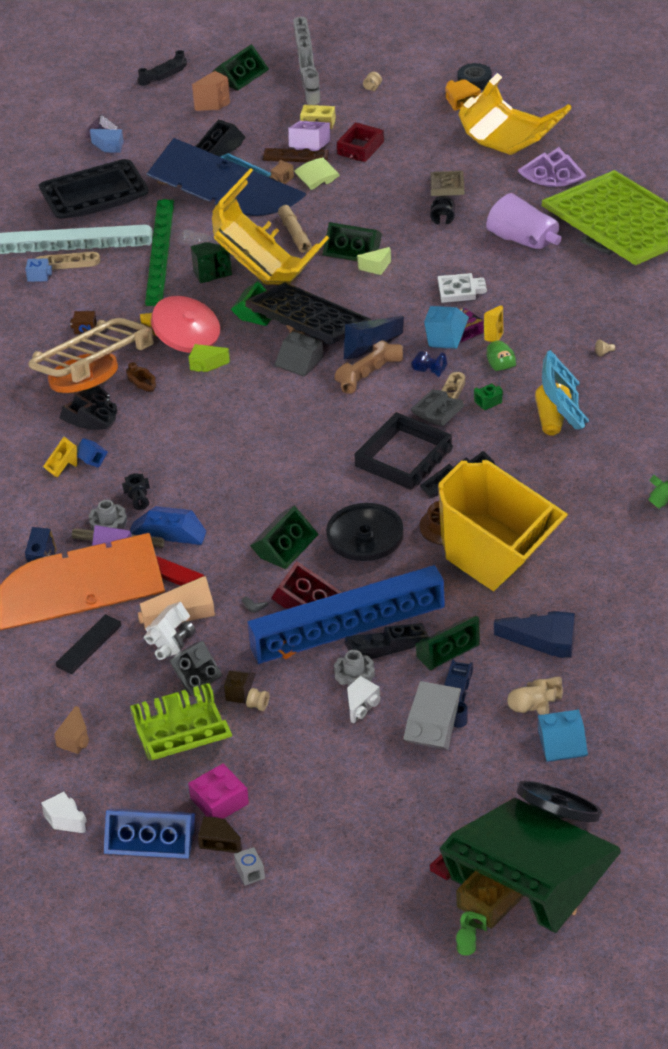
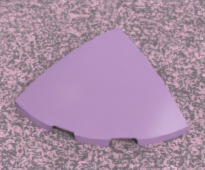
[518,147,586,187]

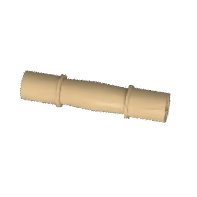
[278,205,312,253]

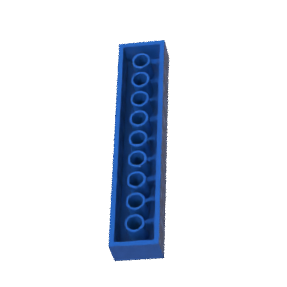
[247,565,445,664]

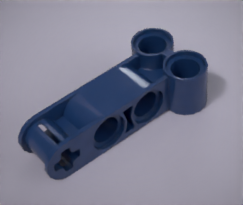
[444,659,473,728]

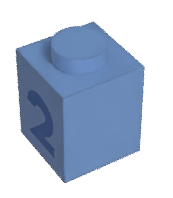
[26,259,52,282]

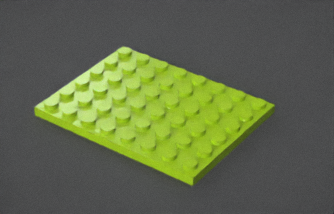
[541,170,668,265]

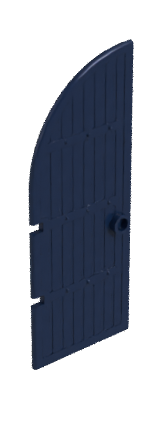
[146,138,307,216]

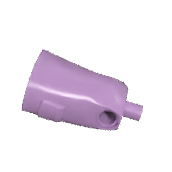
[486,193,562,249]

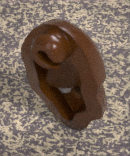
[126,362,156,392]

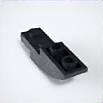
[344,623,429,659]

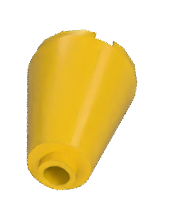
[535,383,572,436]

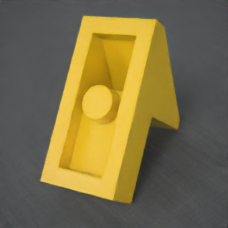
[43,437,77,477]

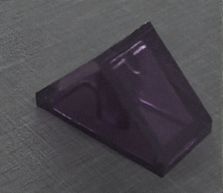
[85,115,118,139]

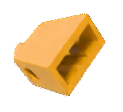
[445,79,481,111]

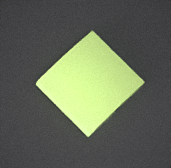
[294,158,340,190]

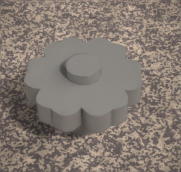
[88,500,128,530]
[334,650,375,686]

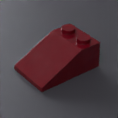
[270,561,343,609]

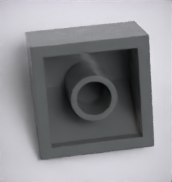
[275,331,324,377]

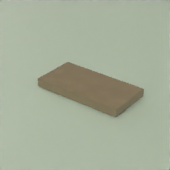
[430,171,464,196]

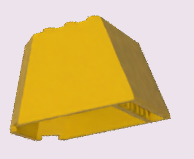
[438,460,568,592]

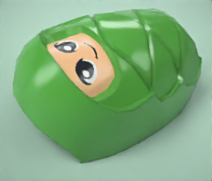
[486,340,516,371]

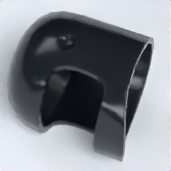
[430,196,455,224]

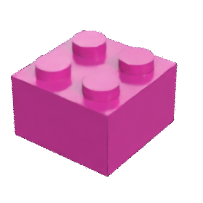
[188,763,249,819]

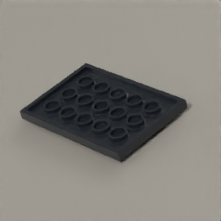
[245,282,371,344]

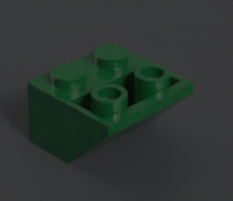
[191,242,232,284]

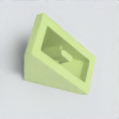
[357,247,391,275]

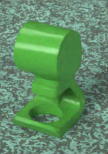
[456,911,487,956]

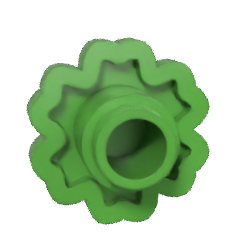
[648,475,668,509]

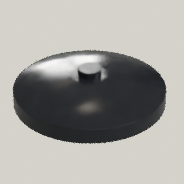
[326,503,404,561]
[516,780,602,822]

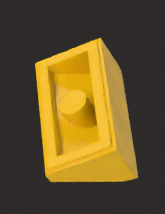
[484,305,504,342]

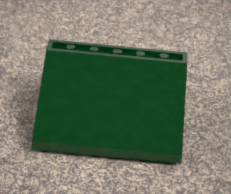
[439,797,621,933]

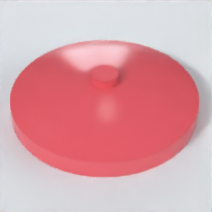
[151,296,220,353]

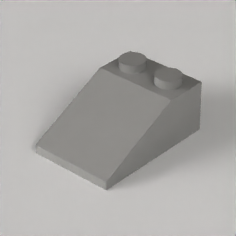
[403,681,461,750]

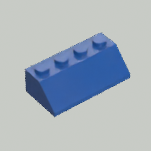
[104,809,195,859]

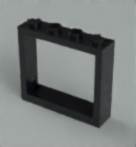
[354,412,453,490]

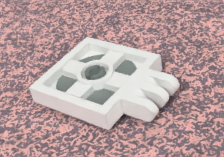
[438,273,487,303]

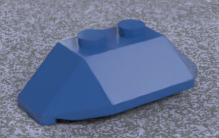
[130,506,206,545]

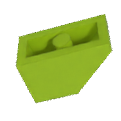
[189,344,230,372]

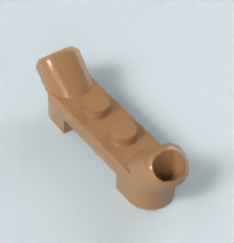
[335,340,403,394]

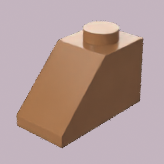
[54,706,89,754]

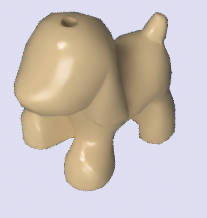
[507,677,563,715]

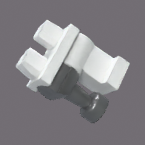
[144,602,196,660]

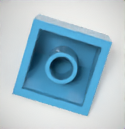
[424,306,469,349]
[538,709,588,762]

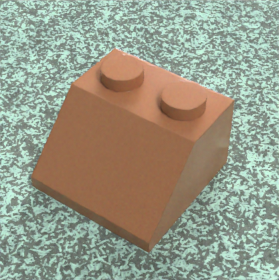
[192,71,230,111]

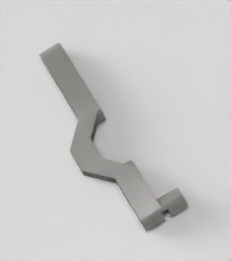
[293,17,320,105]

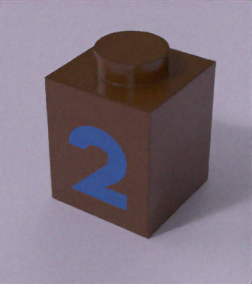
[70,311,97,334]

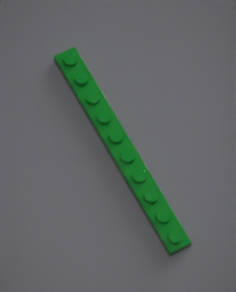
[145,199,174,306]

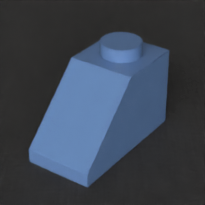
[90,129,124,153]

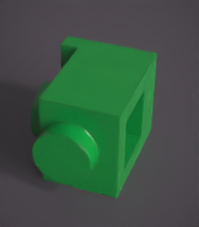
[474,383,503,411]

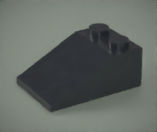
[195,119,246,157]

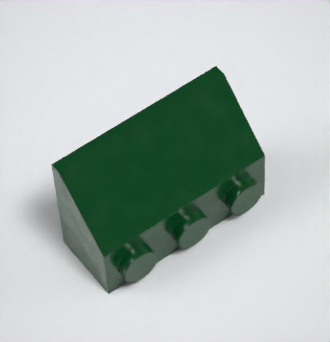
[212,44,269,91]
[322,222,382,261]
[250,505,319,569]
[416,616,480,670]

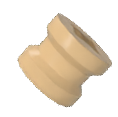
[363,72,382,91]
[246,688,270,711]

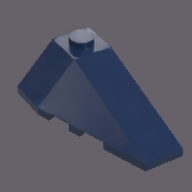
[343,316,404,360]
[494,611,575,658]

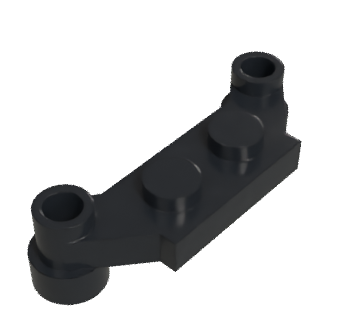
[137,50,187,86]

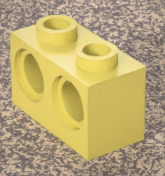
[300,105,336,129]

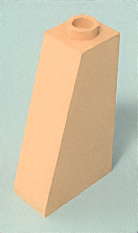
[138,576,215,630]

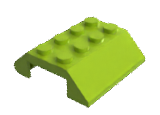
[130,683,232,760]

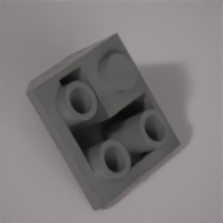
[169,641,223,696]

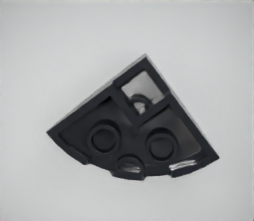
[59,385,117,430]

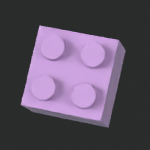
[288,121,330,151]

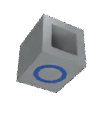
[234,847,265,885]

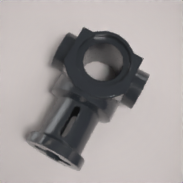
[122,473,150,510]

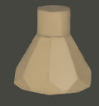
[595,340,615,357]

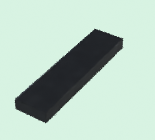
[56,614,121,675]

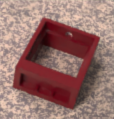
[337,122,384,162]

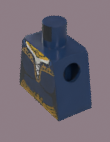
[25,527,57,563]

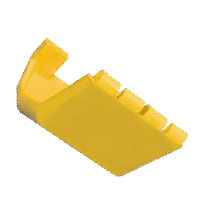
[458,73,572,155]

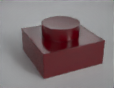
[429,854,450,881]

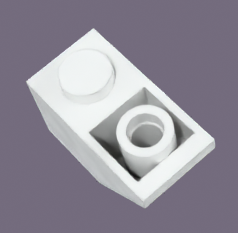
[347,676,380,724]
[41,792,87,833]

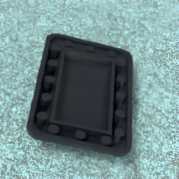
[39,159,149,219]

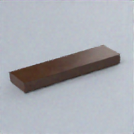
[263,148,329,162]

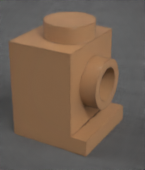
[269,160,294,184]

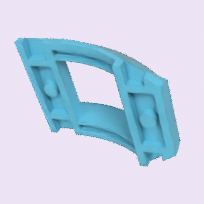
[542,350,589,429]

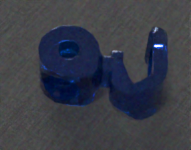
[411,351,448,377]

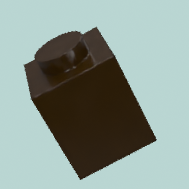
[224,670,256,704]
[198,816,242,853]

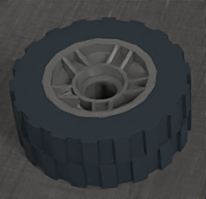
[457,63,492,90]

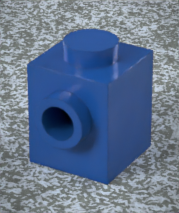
[77,438,108,467]

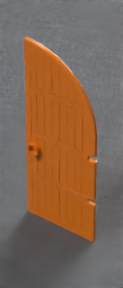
[0,533,165,630]

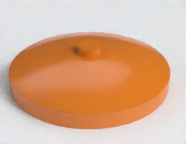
[48,353,118,393]

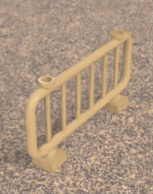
[28,318,154,383]

